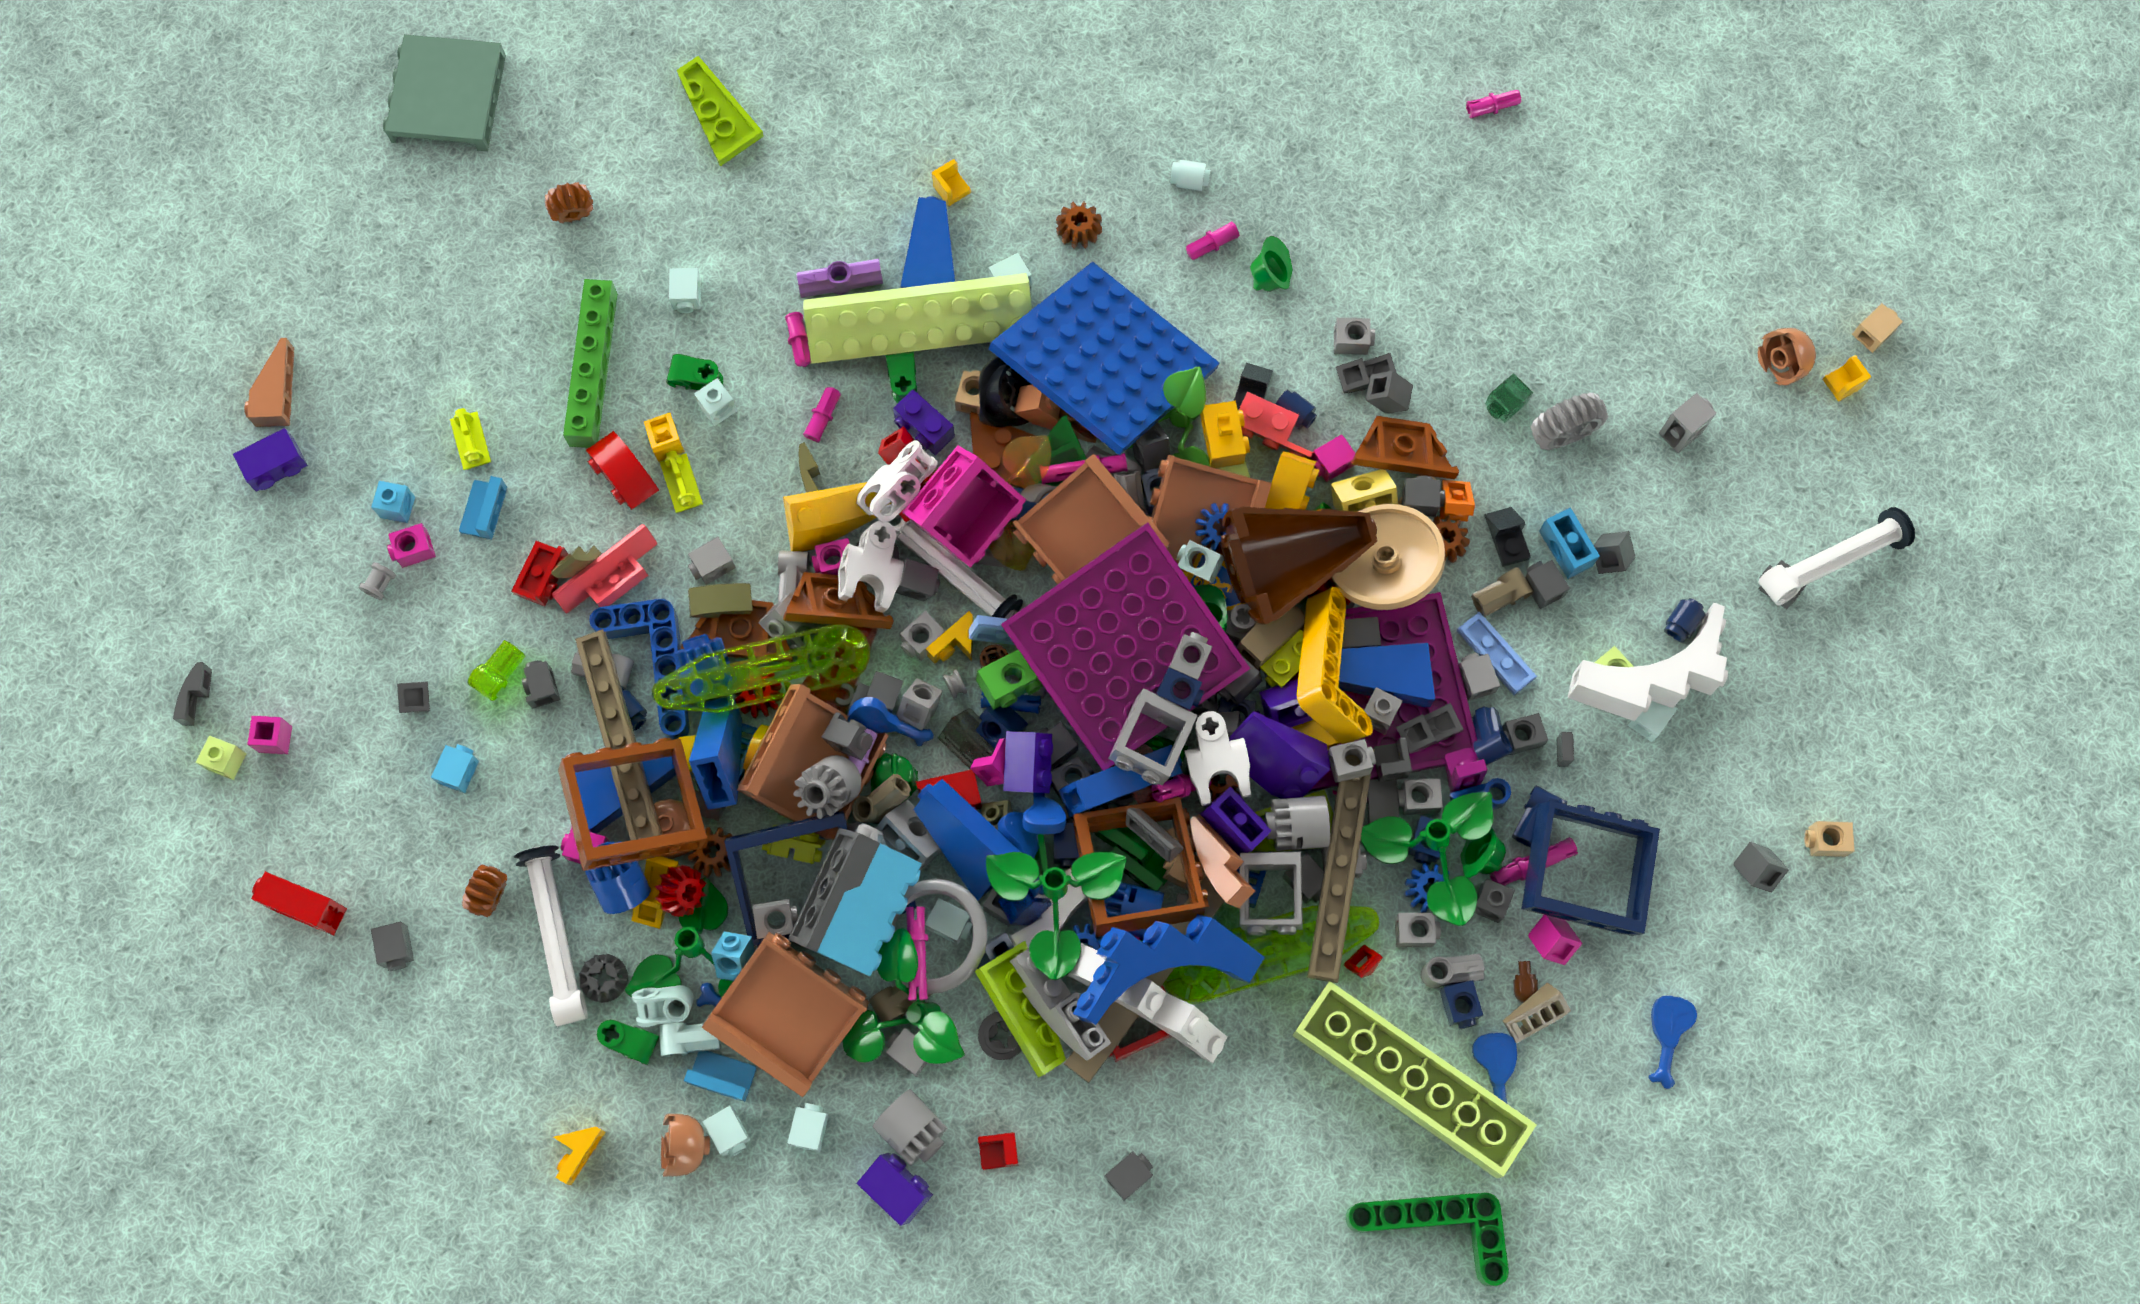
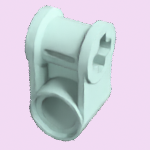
[632,985,694,1027]

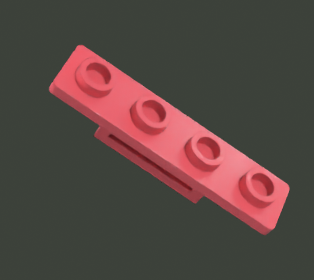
[1239,392,1313,459]
[552,524,657,613]

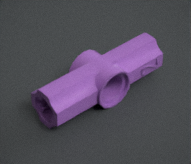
[797,259,883,298]

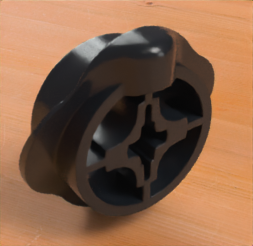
[978,357,1032,428]

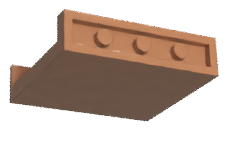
[1013,454,1170,584]
[1147,455,1272,593]
[737,684,889,840]
[701,932,869,1097]

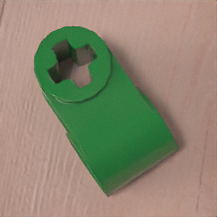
[886,351,917,403]
[666,354,723,390]
[597,1019,660,1065]

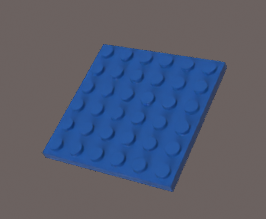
[989,261,1220,456]

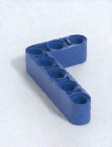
[589,599,690,740]

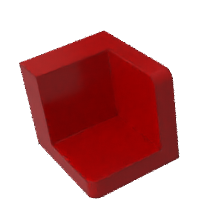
[978,1132,1019,1170]

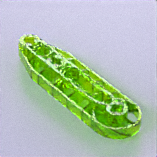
[652,624,870,713]
[1163,905,1380,1004]

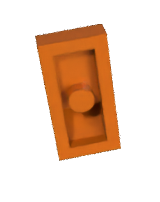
[1439,480,1475,522]

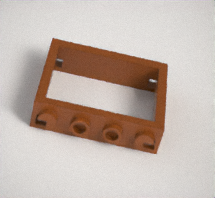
[558,738,707,871]
[1073,797,1209,937]

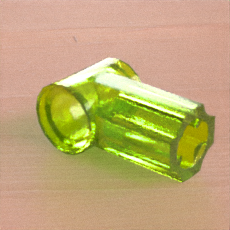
[467,640,526,701]

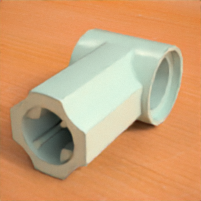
[659,1023,721,1057]

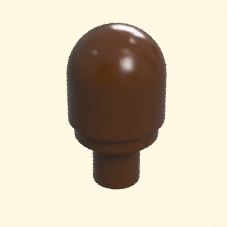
[1513,961,1538,1003]

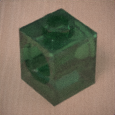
[1485,373,1533,423]

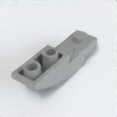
[1010,948,1111,1060]

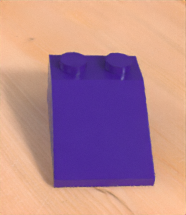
[1229,711,1330,799]

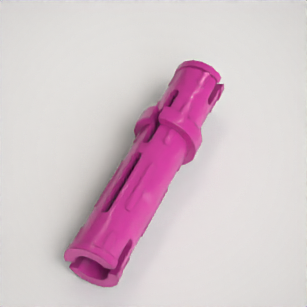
[1040,453,1128,484]
[1490,837,1578,886]
[905,906,928,1001]

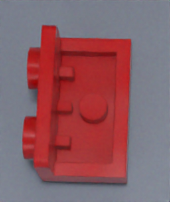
[511,540,569,607]

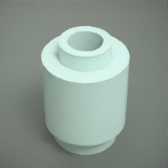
[1170,160,1211,191]

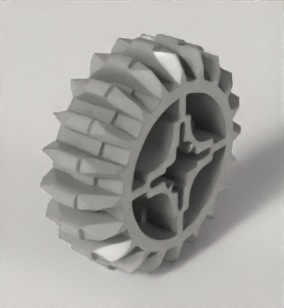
[1531,393,1608,450]

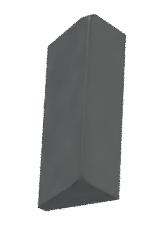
[1126,808,1184,863]

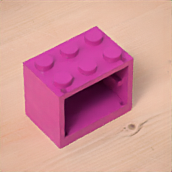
[902,445,1026,568]

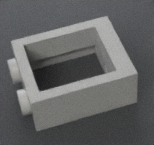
[1108,688,1197,785]
[1240,852,1303,935]

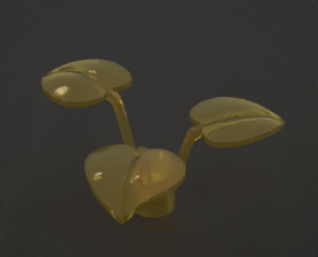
[923,435,1051,571]

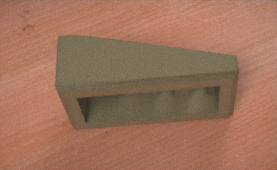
[1503,983,1571,1043]

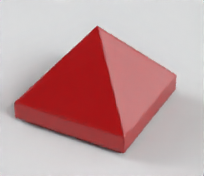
[1343,944,1383,978]

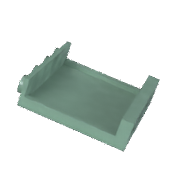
[383,34,506,152]

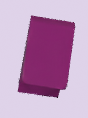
[1444,748,1488,793]

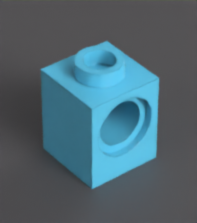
[371,481,415,523]
[431,744,479,793]
[711,931,755,981]

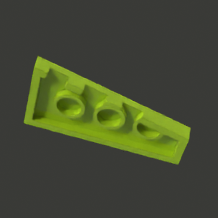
[676,56,764,167]
[975,941,1066,1078]

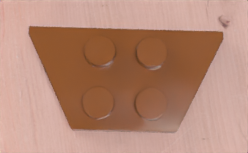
[970,411,1044,488]
[1351,416,1459,480]
[783,572,894,629]
[681,600,793,664]

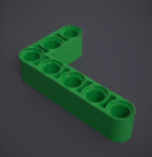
[1345,1193,1509,1286]

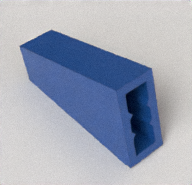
[900,196,955,288]
[1338,643,1435,707]
[689,696,742,810]
[1059,745,1182,818]
[575,757,676,834]
[913,779,1021,901]

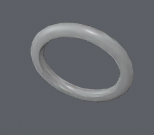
[892,879,987,994]

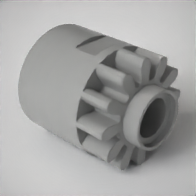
[793,755,861,819]
[1264,796,1330,851]
[872,1089,948,1166]

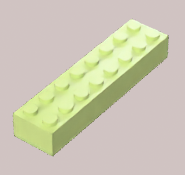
[803,273,1032,364]
[1292,981,1537,1179]

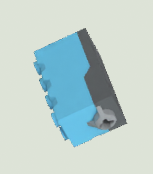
[788,824,922,976]

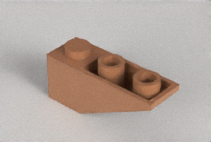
[1014,385,1097,443]

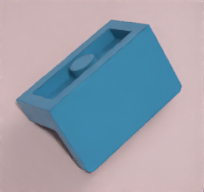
[459,476,507,540]
[684,1051,757,1102]

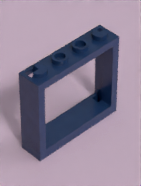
[1521,798,1660,936]
[724,810,848,947]

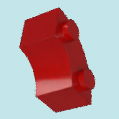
[586,431,659,510]

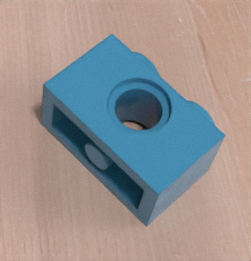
[1539,507,1600,579]

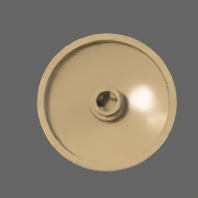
[1331,504,1445,610]

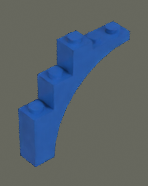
[1073,914,1265,1025]

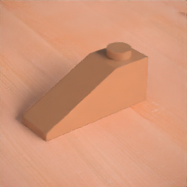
[244,338,294,427]

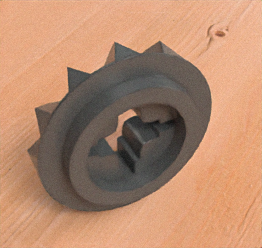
[579,954,628,1003]
[978,1011,1022,1060]

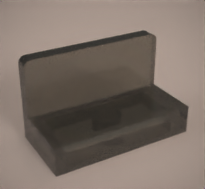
[937,708,995,778]

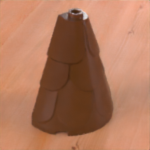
[1221,507,1378,625]

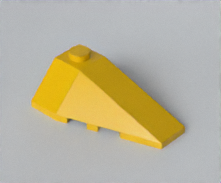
[783,482,892,551]

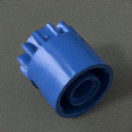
[673,634,738,702]
[585,841,651,914]
[1104,882,1165,941]

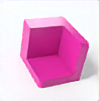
[970,738,1006,787]
[1528,915,1582,965]

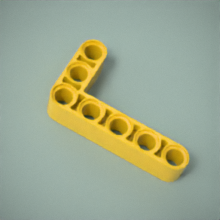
[1297,587,1373,744]

